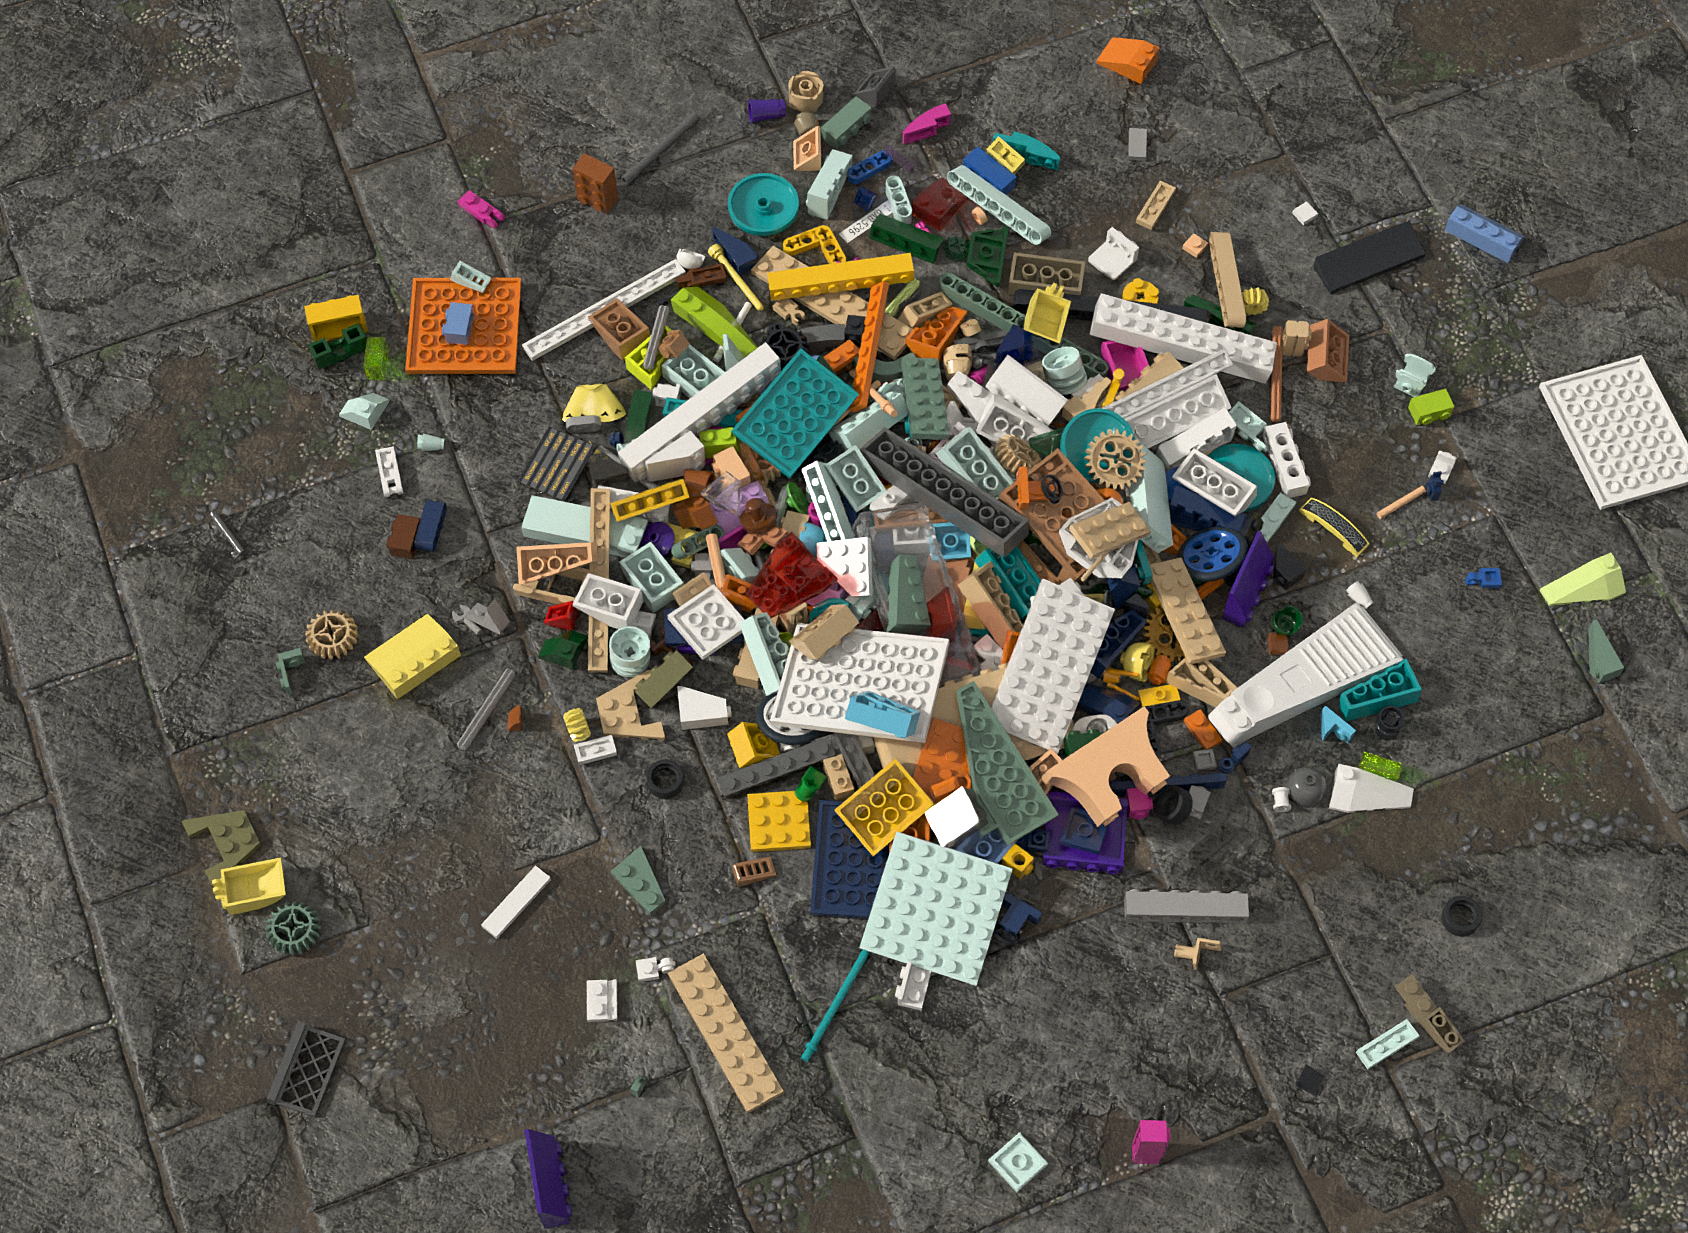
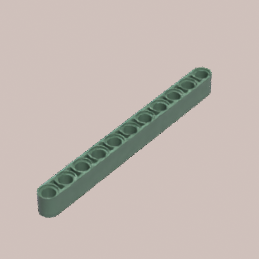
[939,273,1109,379]

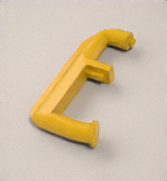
[1101,368,1124,408]

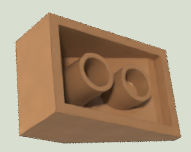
[588,298,650,361]

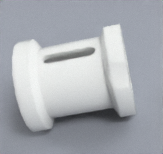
[1272,787,1291,812]

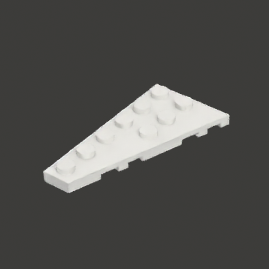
[947,371,1037,450]

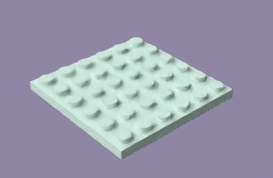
[859,832,1012,986]

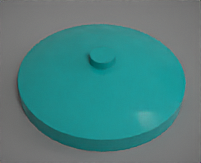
[728,173,799,236]
[1060,408,1136,484]
[1207,444,1275,512]

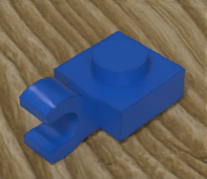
[1465,568,1502,588]

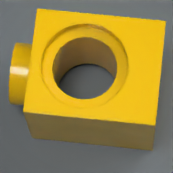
[1002,844,1034,879]

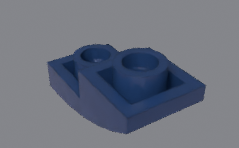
[1015,829,1050,852]

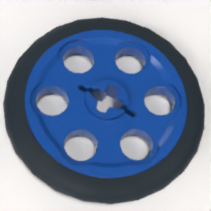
[1177,527,1248,581]

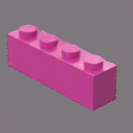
[1132,1120,1171,1164]

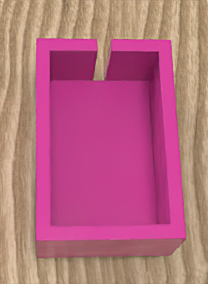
[1100,340,1149,393]

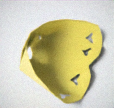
[562,383,626,422]

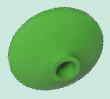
[787,482,809,515]

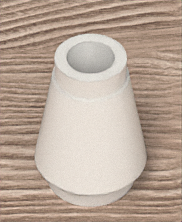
[1346,581,1374,609]

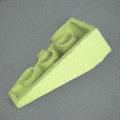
[1540,553,1626,606]

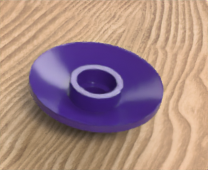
[639,522,675,556]

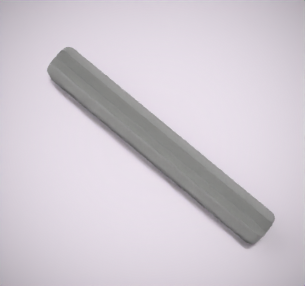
[643,305,669,370]

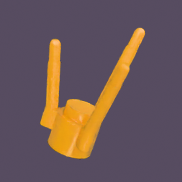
[1103,668,1148,701]

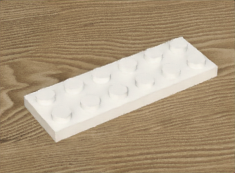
[1124,374,1232,449]

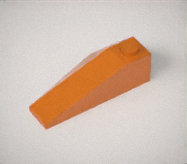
[905,306,967,365]

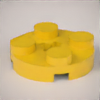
[1122,278,1159,303]

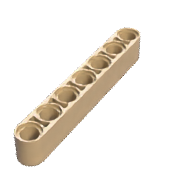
[1209,232,1246,328]

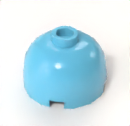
[797,522,826,561]

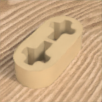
[960,319,981,336]

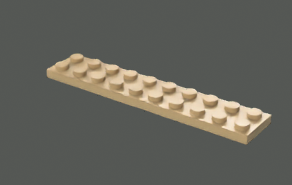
[751,246,913,360]

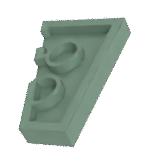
[611,846,666,916]

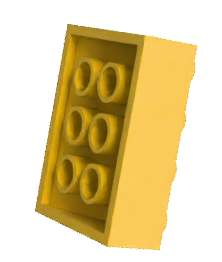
[835,758,934,856]

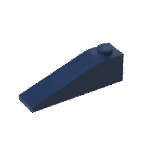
[1077,683,1141,724]

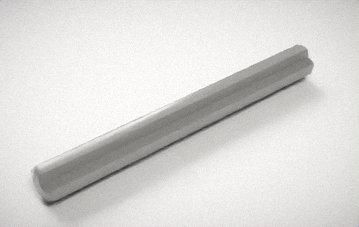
[457,668,515,751]

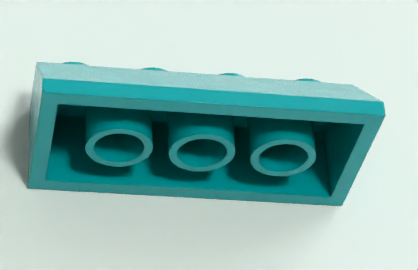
[974,546,1041,621]

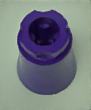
[748,99,786,124]

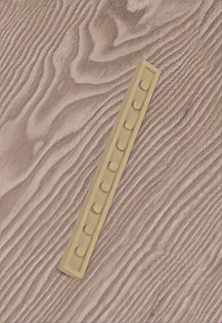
[588,488,610,673]

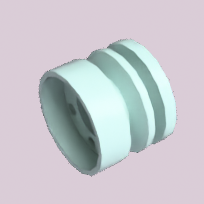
[1042,347,1087,395]
[609,626,650,677]

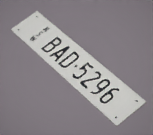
[839,200,892,243]

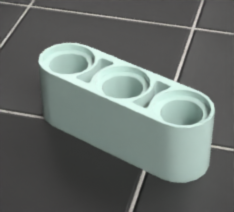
[886,176,912,225]

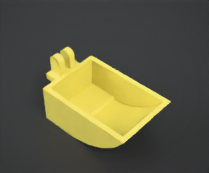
[1024,282,1071,343]
[212,858,286,915]

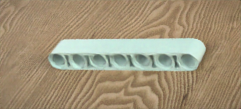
[947,165,1051,245]

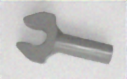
[452,605,483,635]

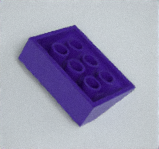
[1222,531,1275,627]
[524,1129,572,1229]

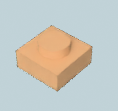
[1182,234,1208,258]

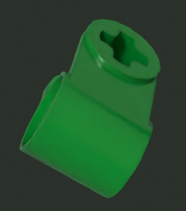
[795,766,827,802]

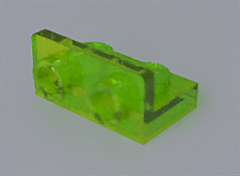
[1358,752,1402,782]

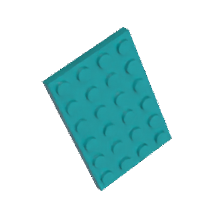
[731,349,859,478]

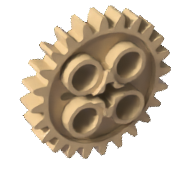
[1084,429,1147,491]

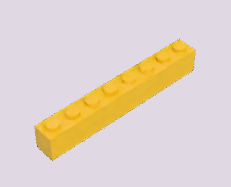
[767,253,914,301]

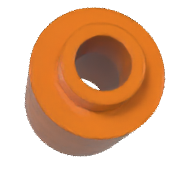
[1147,655,1171,685]

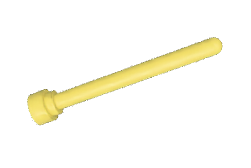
[708,244,764,311]

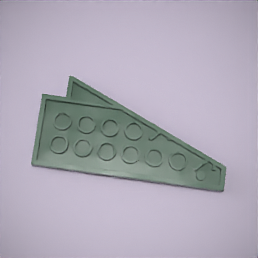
[956,681,1059,846]

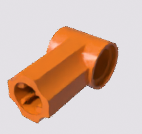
[930,774,971,802]

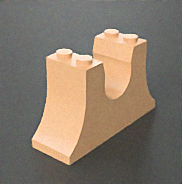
[1041,706,1170,827]

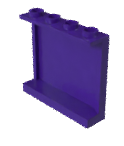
[1042,791,1128,874]

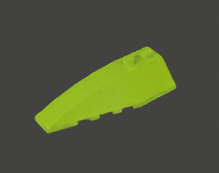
[671,287,758,358]

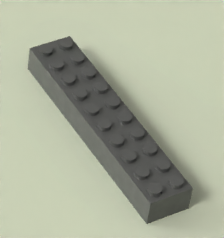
[860,427,1029,558]

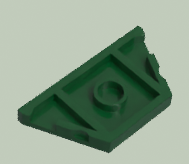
[966,226,1009,287]

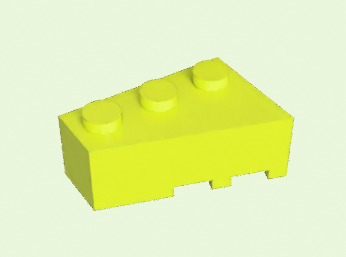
[625,325,672,390]

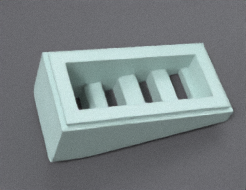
[450,261,492,293]

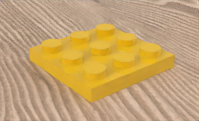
[747,791,811,852]

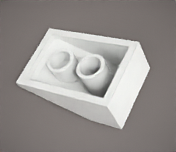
[645,431,706,482]
[573,573,644,629]

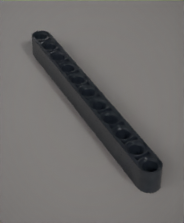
[1012,289,1211,324]

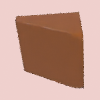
[1267,633,1289,655]
[507,705,523,731]

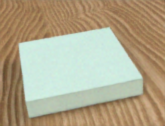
[988,1132,1048,1192]

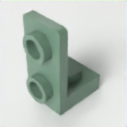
[276,648,305,695]

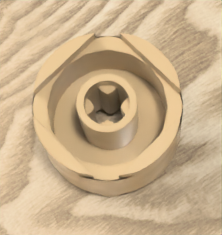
[788,71,823,113]

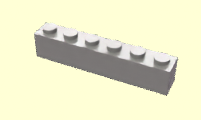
[1124,889,1249,924]

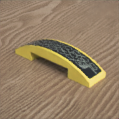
[1299,498,1370,557]

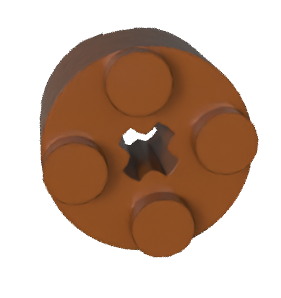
[684,469,716,503]

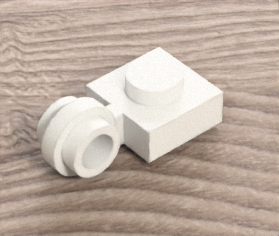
[636,957,676,982]

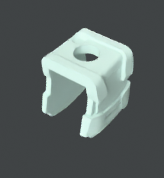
[1394,354,1436,397]

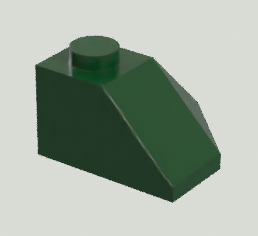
[538,630,588,670]

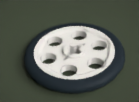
[756,692,824,745]

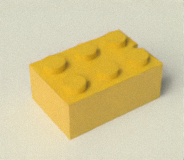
[304,295,368,342]

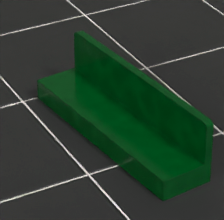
[869,214,944,264]
[1184,294,1257,335]

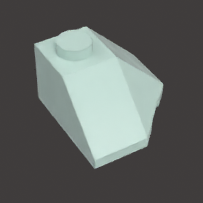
[339,393,390,430]

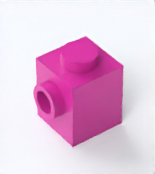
[1125,788,1153,820]

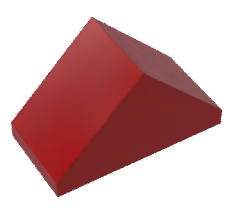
[544,601,578,630]

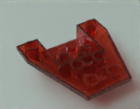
[746,531,838,618]

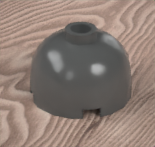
[1286,767,1327,808]

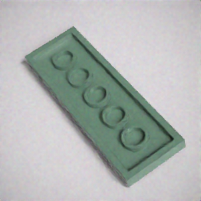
[901,357,950,440]

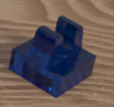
[854,186,877,211]

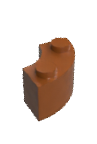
[672,497,719,531]

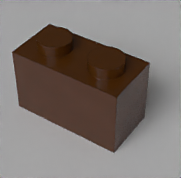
[386,514,420,559]

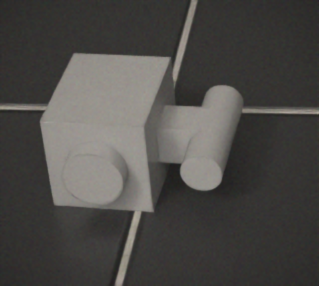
[691,553,716,586]

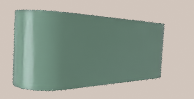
[671,525,724,560]

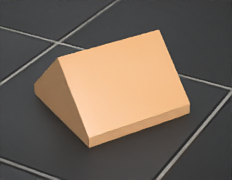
[793,126,821,171]

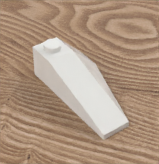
[976,394,1059,451]

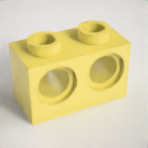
[987,136,1025,175]

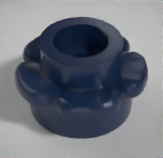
[609,431,624,449]

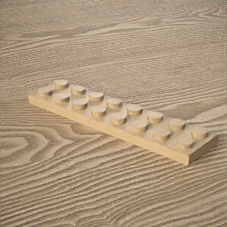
[668,953,784,1114]

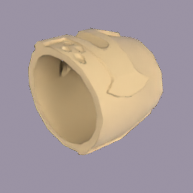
[943,344,972,381]

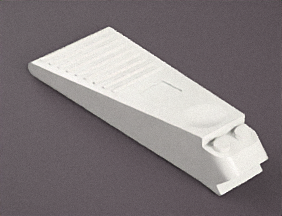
[1208,602,1404,748]

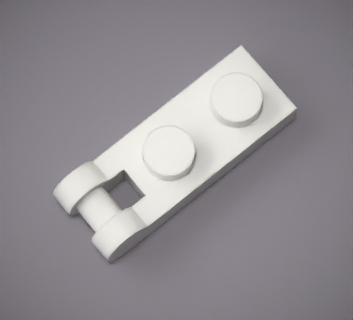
[375,446,404,498]

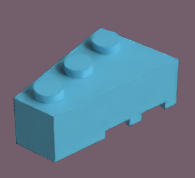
[845,691,921,738]

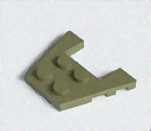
[182,810,261,888]

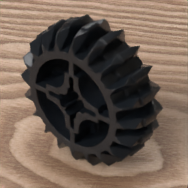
[760,325,809,371]

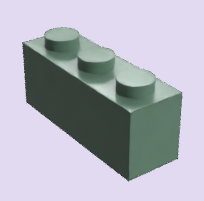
[821,96,872,149]

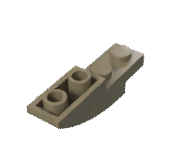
[1394,974,1465,1053]

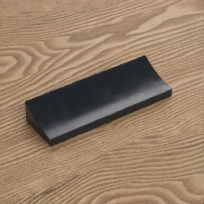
[1313,220,1426,294]

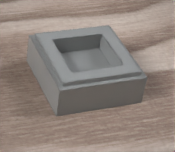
[1193,749,1217,772]

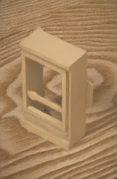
[513,567,590,612]

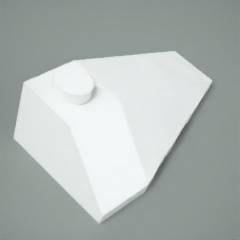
[1329,764,1414,813]

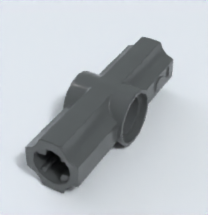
[952,329,1009,357]

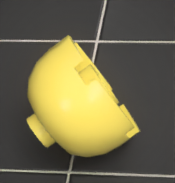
[1120,642,1155,682]

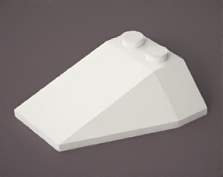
[1059,497,1143,578]

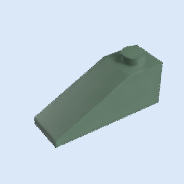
[1588,619,1624,683]

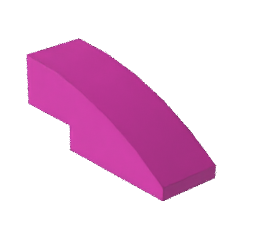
[903,103,951,144]

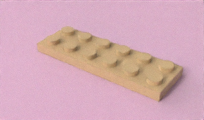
[1150,558,1226,665]

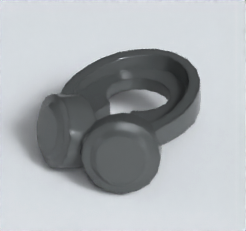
[972,352,999,369]

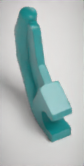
[808,598,850,624]

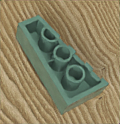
[886,554,931,635]

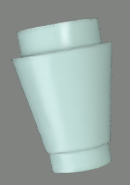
[417,433,444,452]

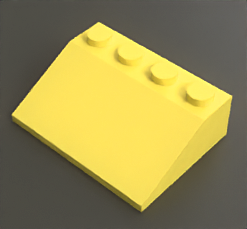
[364,614,461,699]

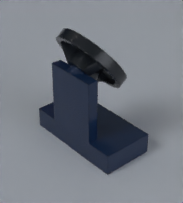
[993,892,1042,945]

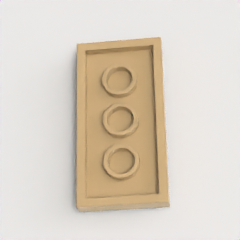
[1069,502,1151,559]

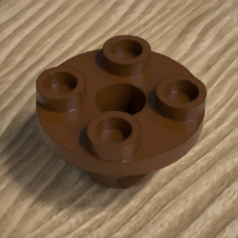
[740,498,777,534]

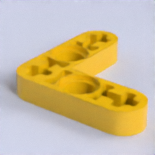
[783,225,846,264]

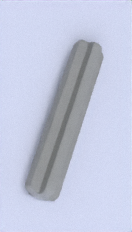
[775,486,789,527]

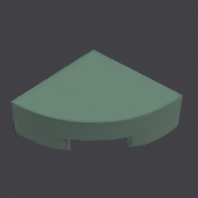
[631,1075,647,1097]

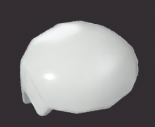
[677,249,705,270]

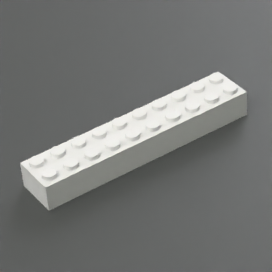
[1090,293,1277,384]
[618,342,781,483]

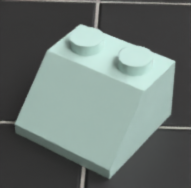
[721,548,762,587]

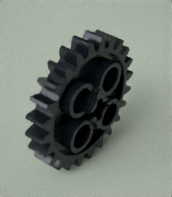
[792,437,845,483]

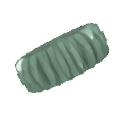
[265,901,321,956]

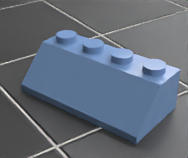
[1445,204,1525,263]
[953,823,1017,864]

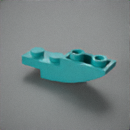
[993,131,1060,170]

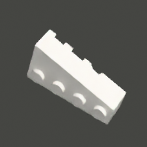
[1156,408,1237,471]

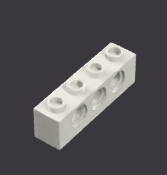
[1262,422,1311,498]

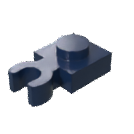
[1426,471,1444,501]

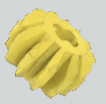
[1242,287,1269,316]
[564,708,591,742]

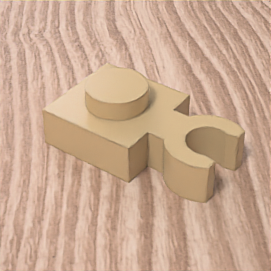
[773,298,805,326]

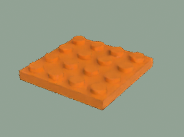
[912,718,976,818]

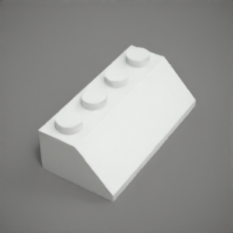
[985,355,1068,426]
[1172,448,1257,516]

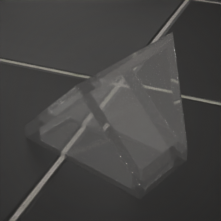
[701,471,741,516]

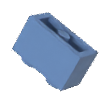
[442,302,474,345]

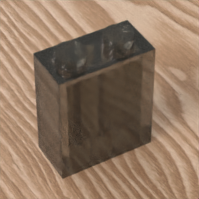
[925,787,989,849]

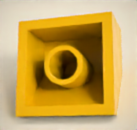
[728,722,780,768]

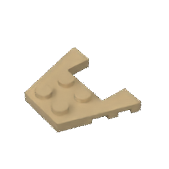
[596,670,665,741]

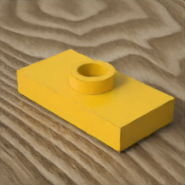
[1138,685,1180,707]

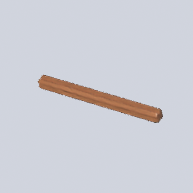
[1271,326,1283,423]

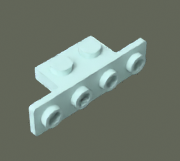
[1229,401,1269,453]

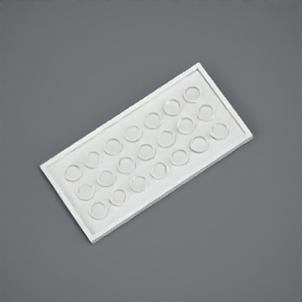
[991,579,1115,754]

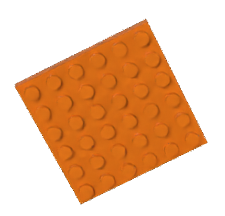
[405,278,522,374]

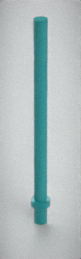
[801,950,870,1062]

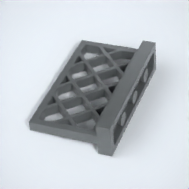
[267,1021,345,1117]

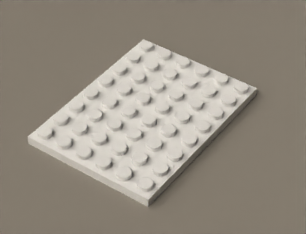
[1539,355,1688,510]
[770,623,950,743]

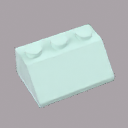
[824,445,887,513]

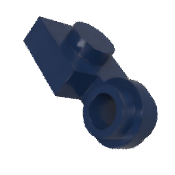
[1218,742,1252,774]

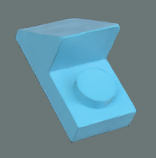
[1320,706,1356,743]

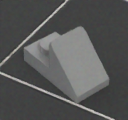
[467,600,510,634]

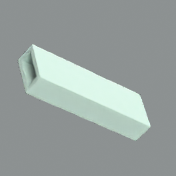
[1129,443,1173,553]
[521,495,641,557]

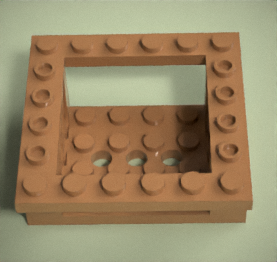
[998,448,1105,585]

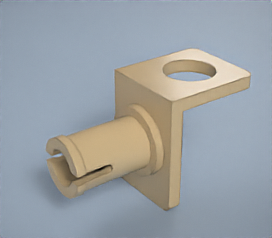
[1174,938,1222,970]

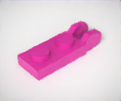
[457,190,505,229]

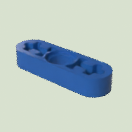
[847,150,893,184]

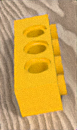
[610,479,689,522]

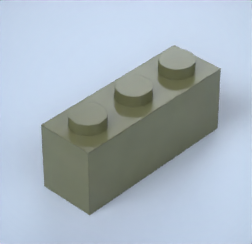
[635,650,693,708]

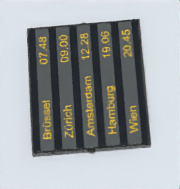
[517,426,597,502]

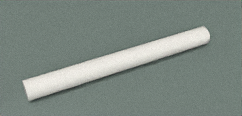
[713,302,752,362]

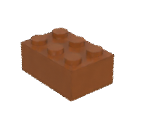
[572,153,618,214]

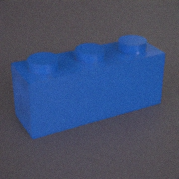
[963,147,1016,195]

